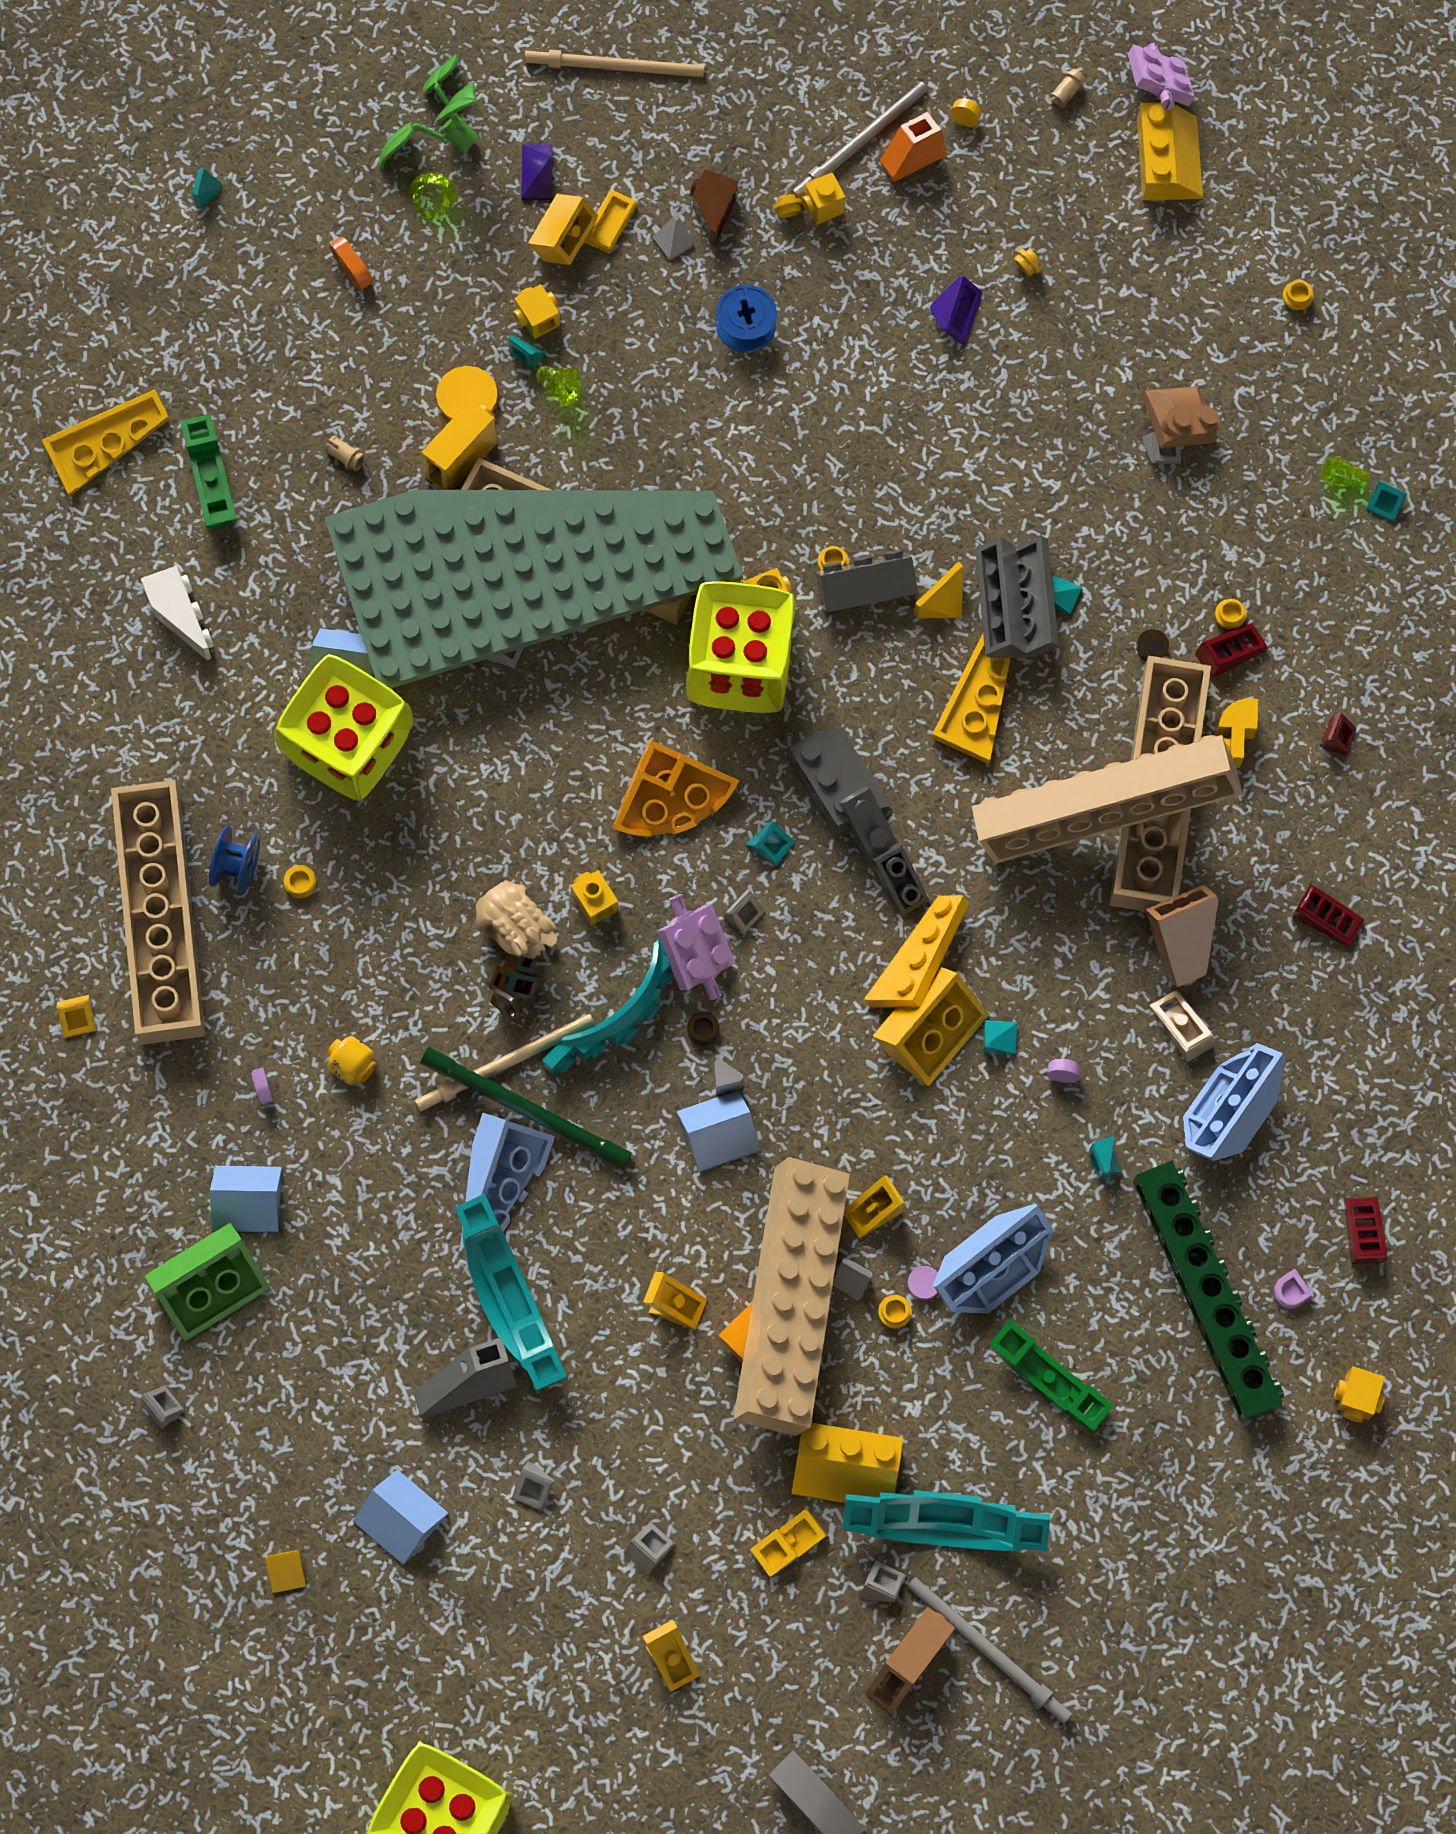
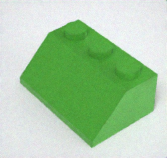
[144,1223,271,1342]

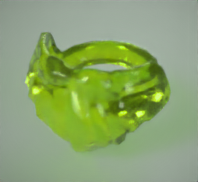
[408,172,458,219]
[536,365,582,407]

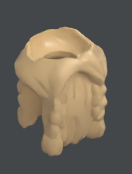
[475,880,557,959]

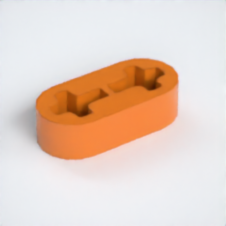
[329,237,373,291]

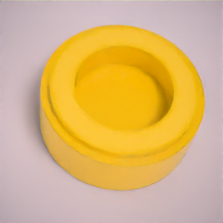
[950,98,982,127]
[283,865,317,898]

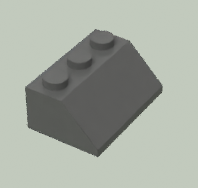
[787,729,891,838]

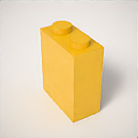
[421,399,497,490]

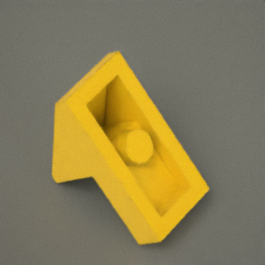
[643,1271,708,1330]
[642,1620,700,1692]

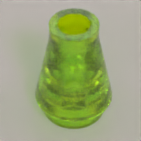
[1320,455,1369,490]

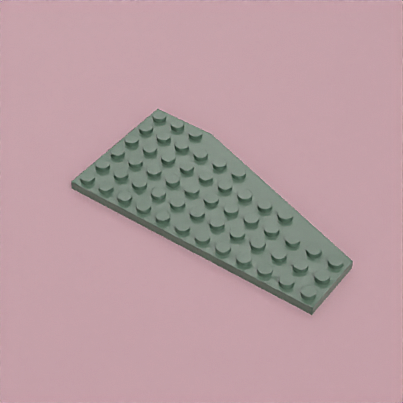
[324,490,743,689]

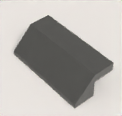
[975,535,1059,658]

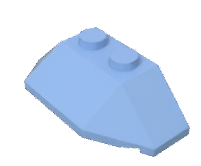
[1183,1043,1285,1161]
[933,1204,1054,1314]

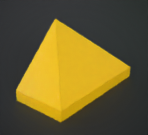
[914,562,963,618]

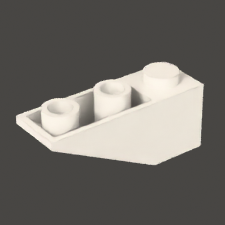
[141,566,214,660]

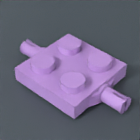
[1128,43,1195,110]
[657,894,735,1000]

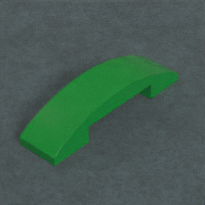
[180,414,237,529]
[988,1319,1114,1432]

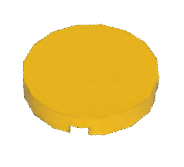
[436,366,498,421]

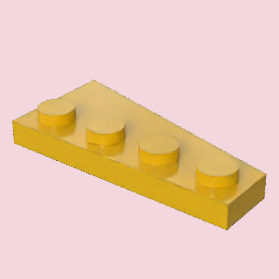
[42,389,169,497]
[932,634,1011,764]
[864,895,969,1008]

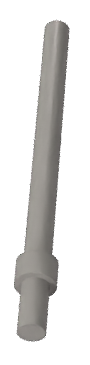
[791,82,928,198]
[907,1577,1072,1724]

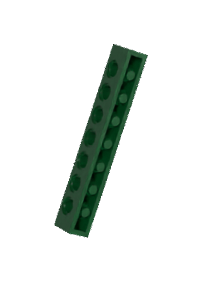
[1133,1160,1284,1424]

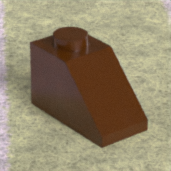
[690,169,738,246]

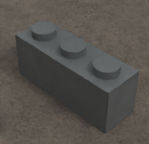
[815,550,918,612]

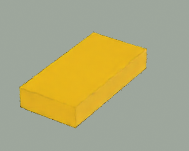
[584,189,637,254]

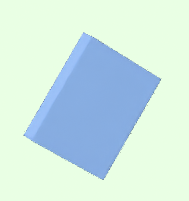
[310,628,375,678]
[677,1090,761,1172]
[210,1166,282,1232]
[353,1469,449,1565]

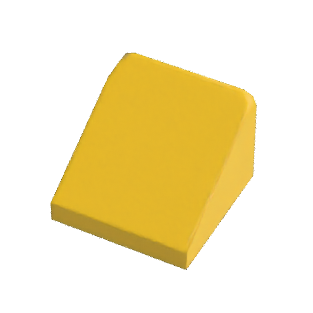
[56,995,96,1038]
[265,1550,306,1593]

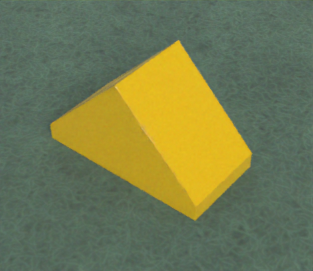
[844,1175,905,1239]

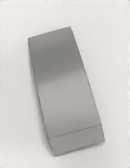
[768,1750,865,1834]

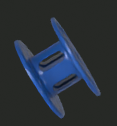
[716,285,777,353]
[209,825,261,895]

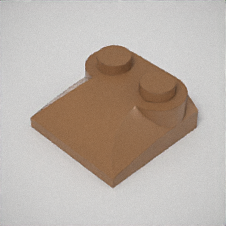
[1142,386,1220,448]

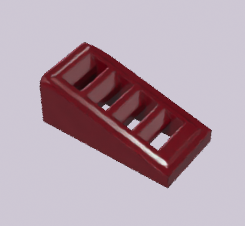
[1195,623,1268,678]
[1292,884,1365,947]
[1344,1197,1388,1265]

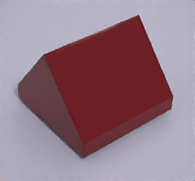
[1320,712,1356,756]

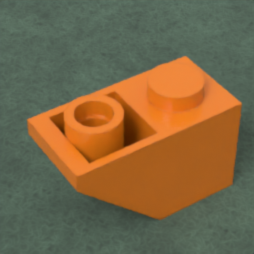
[880,112,947,182]

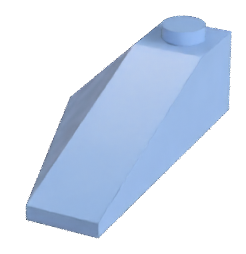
[460,1113,555,1247]

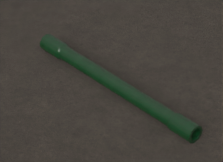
[420,1047,632,1170]

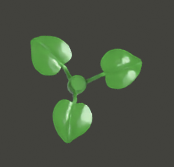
[379,54,478,171]

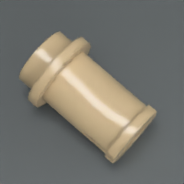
[1049,69,1086,108]
[324,435,365,471]

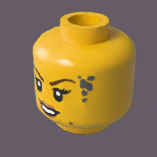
[326,1036,377,1085]

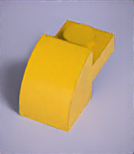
[1215,699,1258,768]

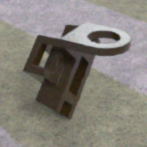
[489,953,546,1024]

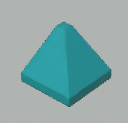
[192,168,222,209]
[508,335,545,369]
[1366,480,1407,522]
[1052,576,1082,615]
[746,821,795,866]
[983,1020,1017,1055]

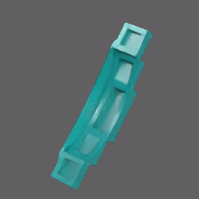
[542,939,673,1077]
[454,1194,568,1392]
[842,1490,1050,1552]

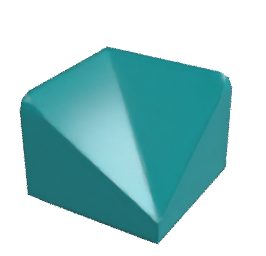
[1088,1136,1122,1181]

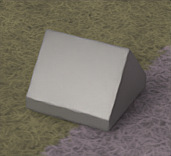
[723,889,765,934]
[714,1058,744,1095]
[141,1385,185,1430]

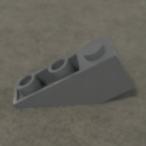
[413,1337,517,1419]

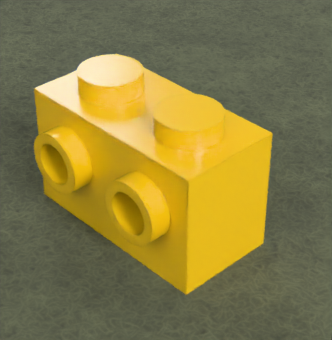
[528,194,598,265]

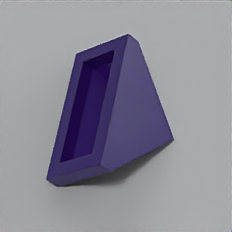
[521,144,553,200]
[930,276,982,345]

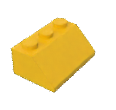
[1137,102,1203,200]
[873,966,990,1086]
[791,1423,903,1503]

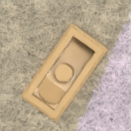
[1150,990,1214,1062]

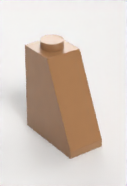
[1146,885,1218,987]
[865,1607,956,1714]

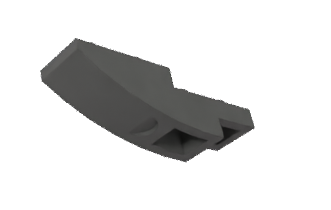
[839,786,929,916]

